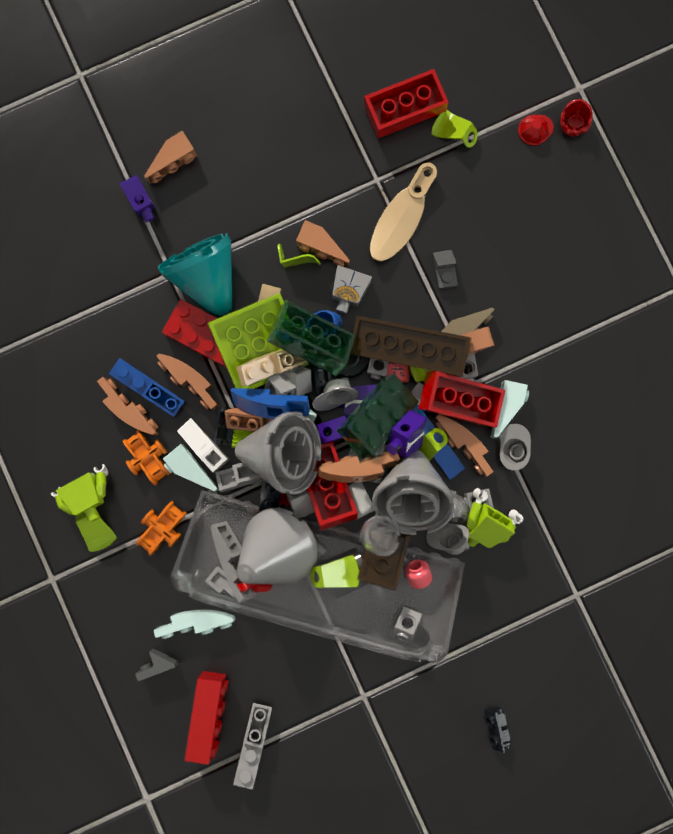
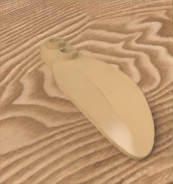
[370,163,437,261]

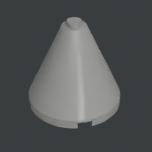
[235,412,321,494]
[372,450,454,535]
[237,508,317,584]

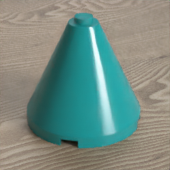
[158,233,232,317]

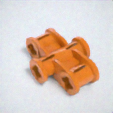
[123,430,171,485]
[135,501,187,556]

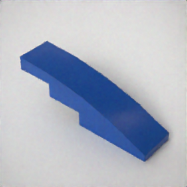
[402,404,465,480]

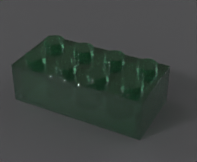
[267,300,355,376]
[336,374,419,459]

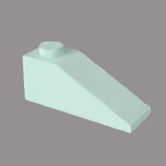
[490,380,529,438]
[163,444,219,491]

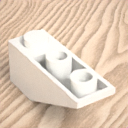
[177,418,230,473]

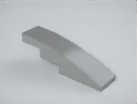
[211,521,257,603]

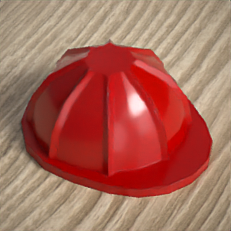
[518,115,554,146]

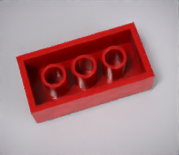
[364,69,449,139]
[162,299,227,369]
[418,371,505,428]
[306,441,358,531]
[185,671,229,765]

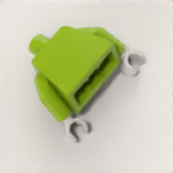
[51,464,108,522]
[467,488,523,548]

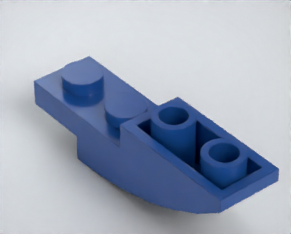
[109,358,184,417]
[231,388,310,419]

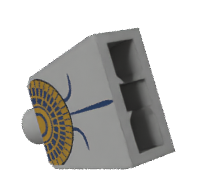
[332,265,372,314]

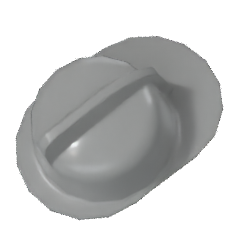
[312,378,358,411]
[500,424,531,471]
[426,523,469,555]

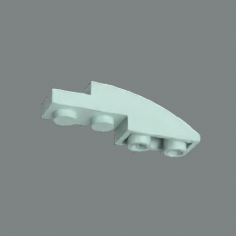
[154,610,236,639]

